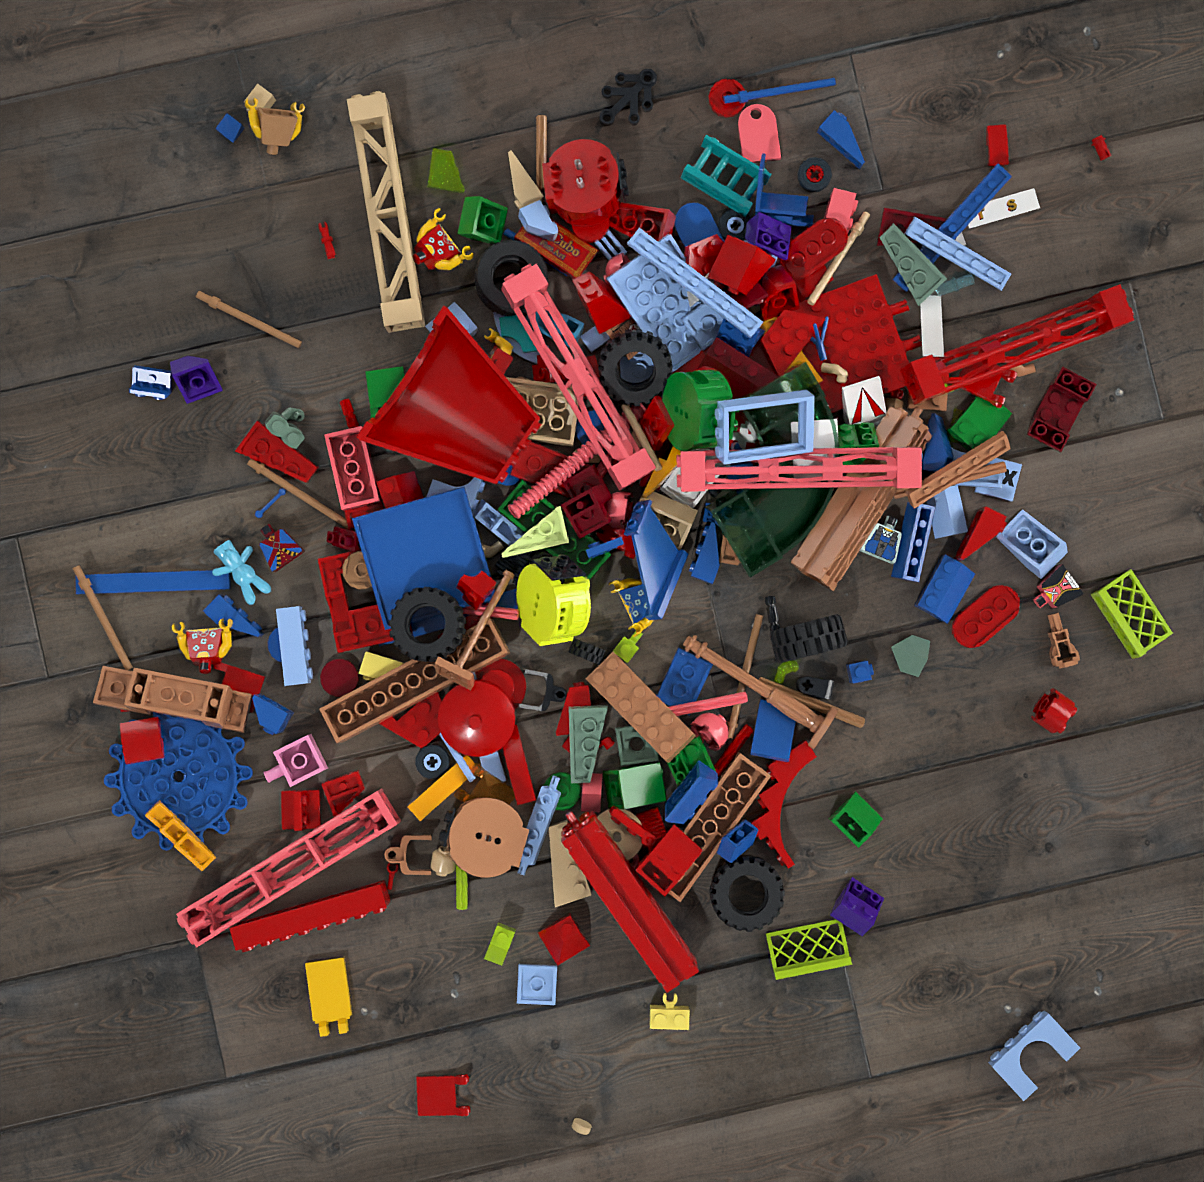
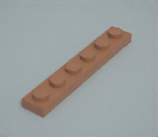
[906,431,1011,509]

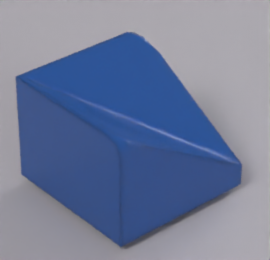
[216,114,245,143]

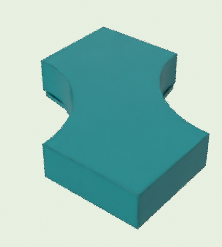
[499,315,537,353]

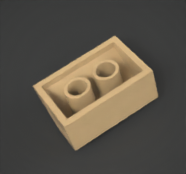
[639,488,698,550]

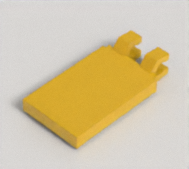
[305,957,352,1037]

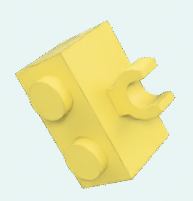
[649,993,690,1030]

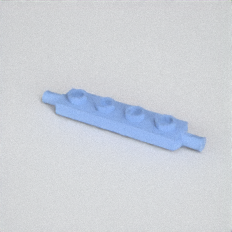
[517,776,561,875]

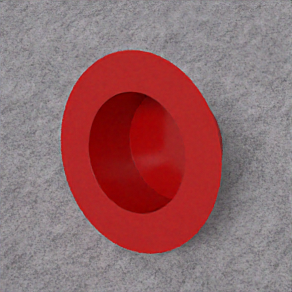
[475,658,526,709]

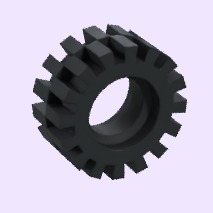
[568,638,605,665]

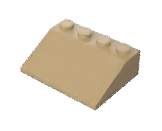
[506,377,579,447]

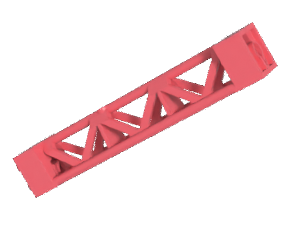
[676,447,922,492]
[176,788,401,947]

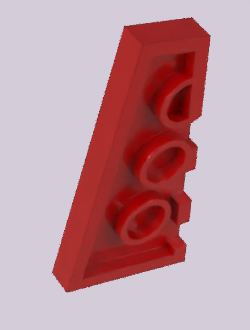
[235,421,319,483]

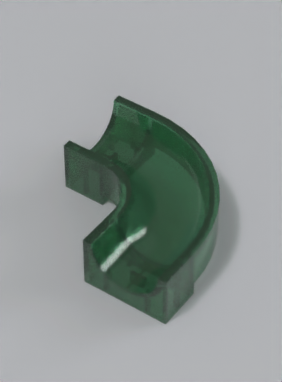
[705,361,839,578]

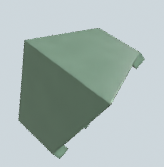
[891,635,930,677]

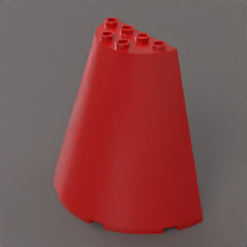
[356,305,542,484]

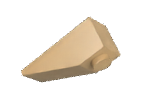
[508,150,545,210]

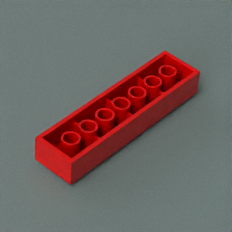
[229,880,391,952]

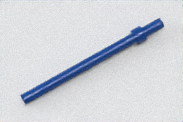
[723,78,836,104]

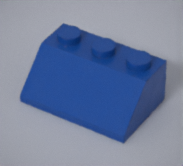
[914,554,975,624]
[665,760,719,824]

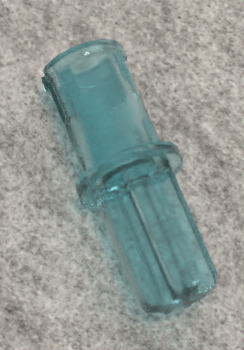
[936,273,974,296]

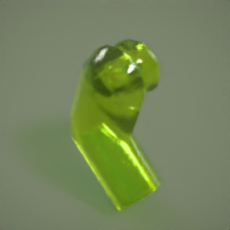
[774,660,799,684]

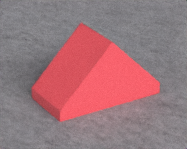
[581,773,602,812]

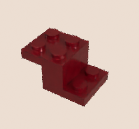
[561,464,613,539]

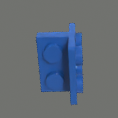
[716,318,765,357]

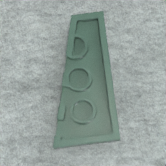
[880,223,947,306]
[569,705,608,783]

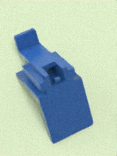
[755,153,814,228]

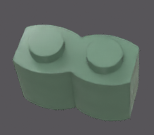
[265,412,305,449]

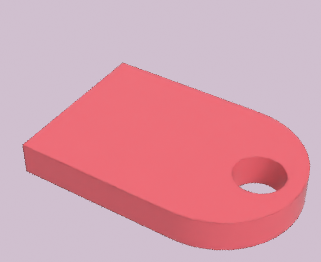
[738,104,781,163]

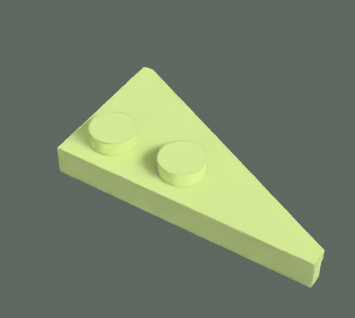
[502,506,569,558]

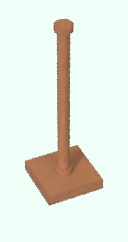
[435,570,515,690]

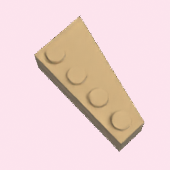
[549,819,592,907]

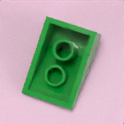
[946,396,1012,452]

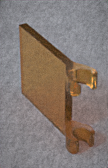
[454,763,515,805]

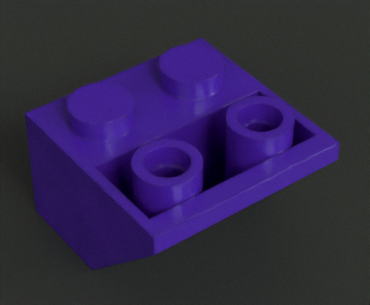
[745,212,792,260]
[830,877,884,936]

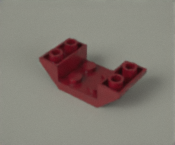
[1026,367,1097,452]

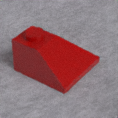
[538,912,590,966]

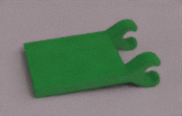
[365,366,405,418]

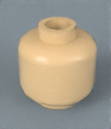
[430,846,456,876]

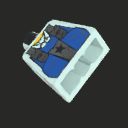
[859,516,902,564]

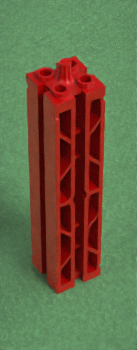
[561,811,699,993]

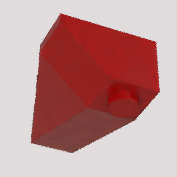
[610,202,676,241]

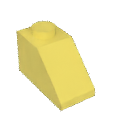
[359,651,404,681]

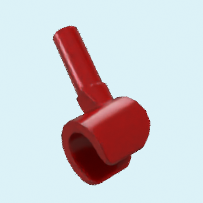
[598,737,615,750]
[387,863,399,890]

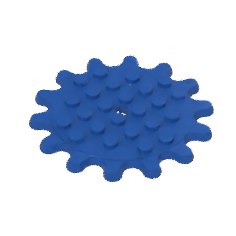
[104,712,253,851]

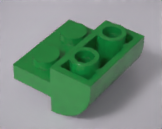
[667,736,716,786]

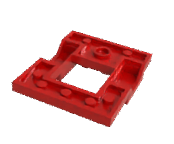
[318,549,414,653]

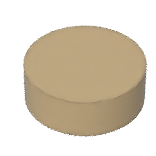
[571,1118,592,1135]

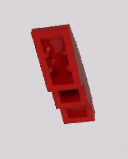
[503,725,536,805]

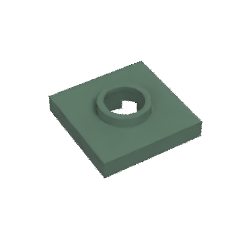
[615,726,659,766]

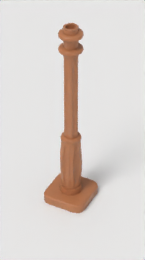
[683,635,838,749]

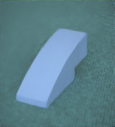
[472,499,525,546]

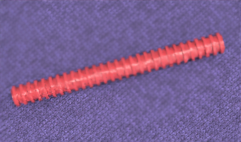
[508,403,647,519]

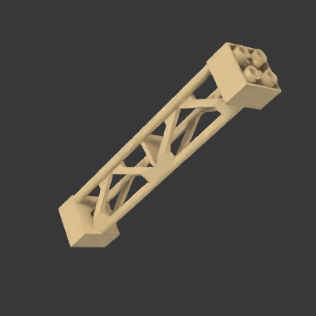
[347,91,425,333]

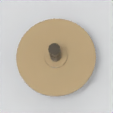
[597,809,642,860]

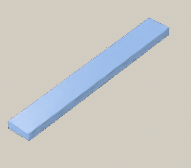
[627,228,763,338]

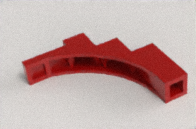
[750,740,817,869]

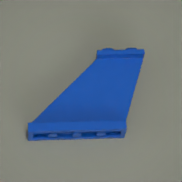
[624,500,688,620]

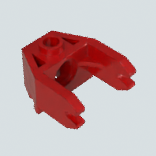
[596,524,636,559]

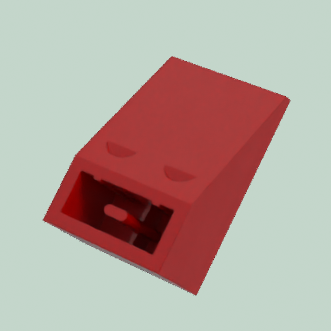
[635,824,703,897]

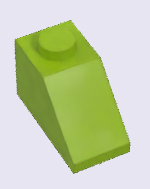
[484,922,516,966]

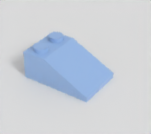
[996,509,1068,579]

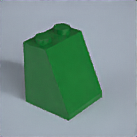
[603,763,666,809]

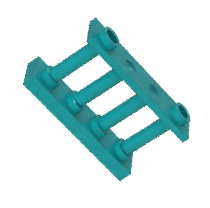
[681,135,771,217]

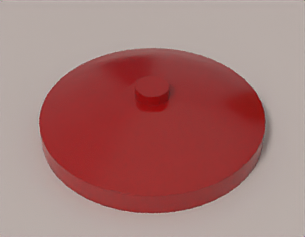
[438,680,516,757]

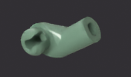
[281,407,304,422]

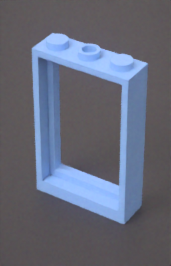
[715,390,814,464]

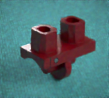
[326,526,359,552]

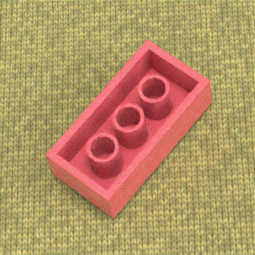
[324,426,382,511]

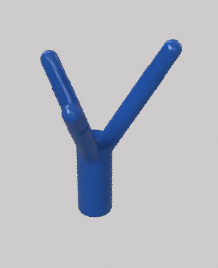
[810,316,829,361]

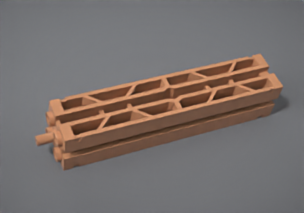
[791,406,932,591]

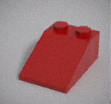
[954,506,1007,561]

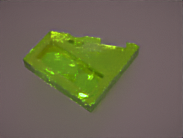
[427,148,465,193]

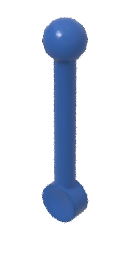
[255,488,286,518]

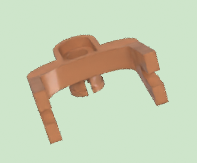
[384,834,432,875]

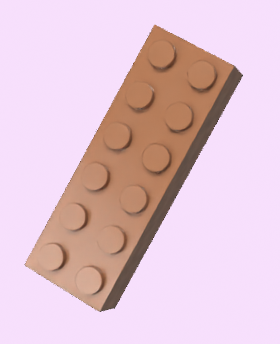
[586,652,696,763]

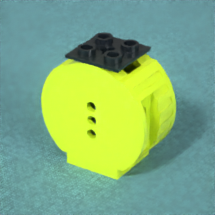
[516,554,591,646]

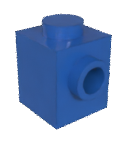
[846,661,874,684]

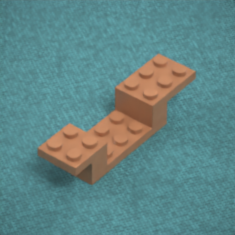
[93,666,253,733]

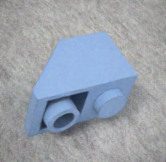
[518,200,558,242]

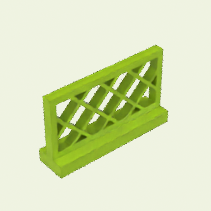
[1091,569,1173,659]
[766,920,852,980]

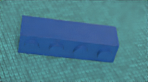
[891,502,935,582]

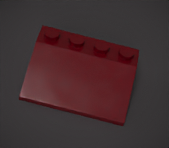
[697,338,782,429]

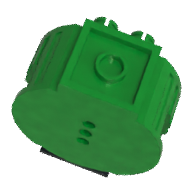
[662,369,739,451]

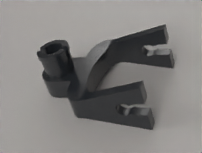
[517,669,567,711]

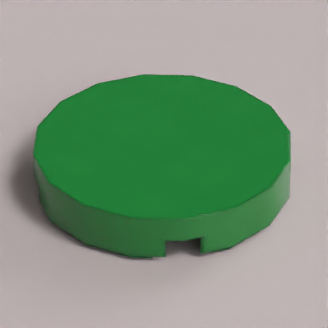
[543,772,581,811]

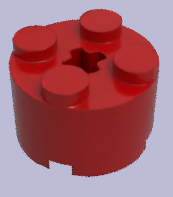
[1031,688,1077,733]

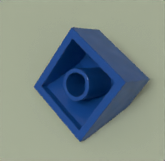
[252,694,294,735]

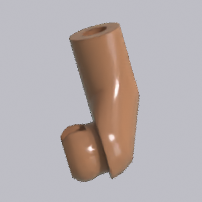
[1009,363,1036,377]

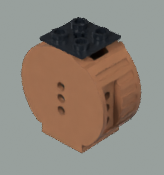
[438,798,530,878]

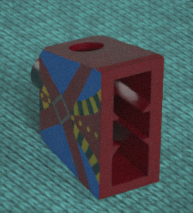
[259,524,305,572]

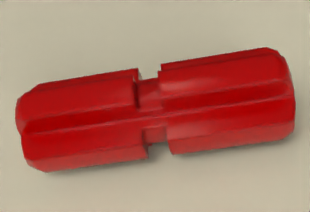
[340,399,359,429]

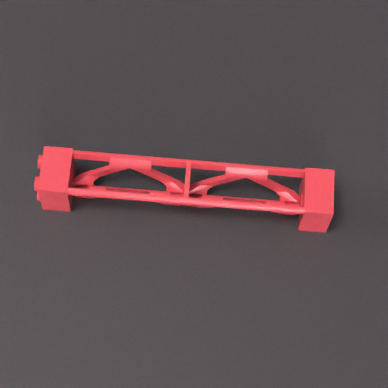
[502,264,656,491]

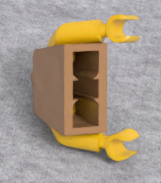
[245,98,305,155]

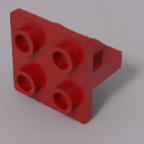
[281,790,321,831]

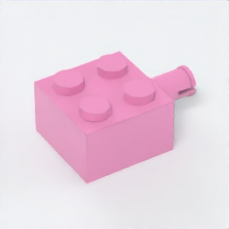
[264,734,328,787]

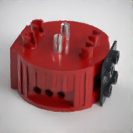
[542,139,629,227]

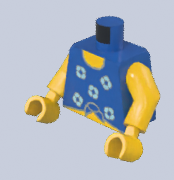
[609,578,654,637]

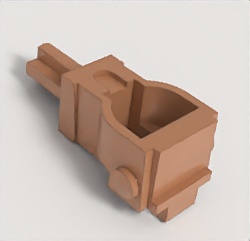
[1048,613,1080,669]

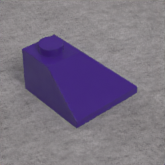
[170,356,223,404]

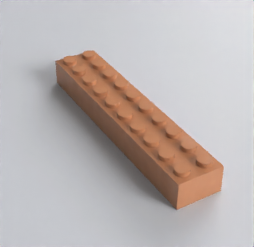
[320,618,510,743]

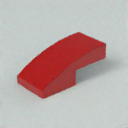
[986,124,1009,166]

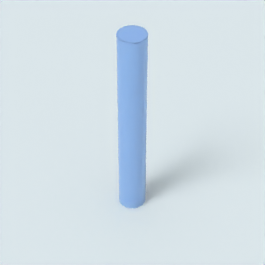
[439,733,475,782]

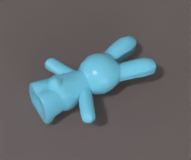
[212,540,271,605]

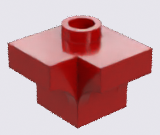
[532,353,569,383]
[456,571,497,610]

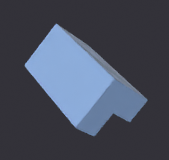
[927,485,968,539]

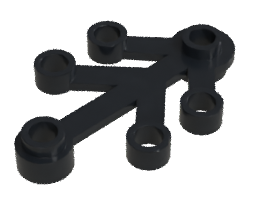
[600,69,657,126]

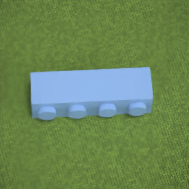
[276,606,313,686]

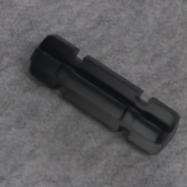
[765,596,781,632]

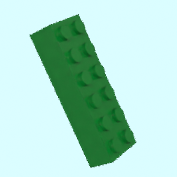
[498,480,611,581]

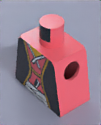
[1033,564,1084,608]

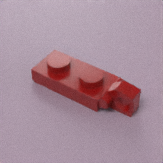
[609,805,657,848]

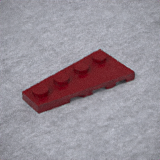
[876,208,956,246]

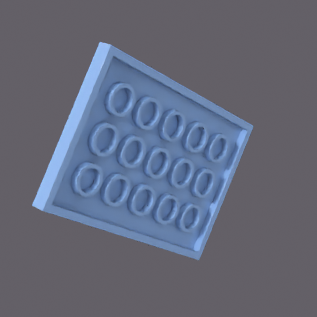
[606,234,703,373]

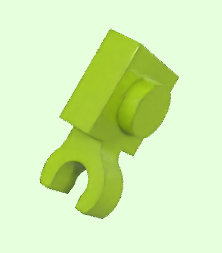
[612,631,643,663]

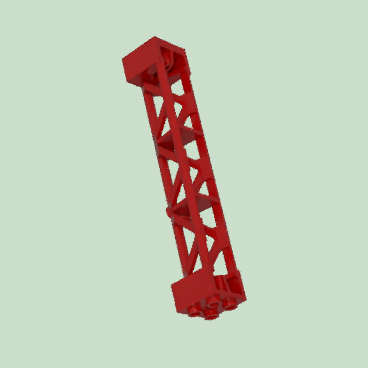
[900,284,1134,405]

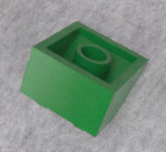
[457,196,508,244]

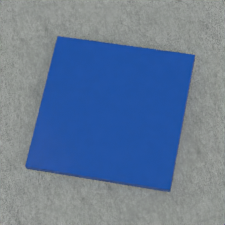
[352,486,495,630]

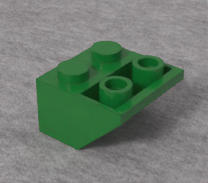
[838,422,879,465]
[828,791,883,848]

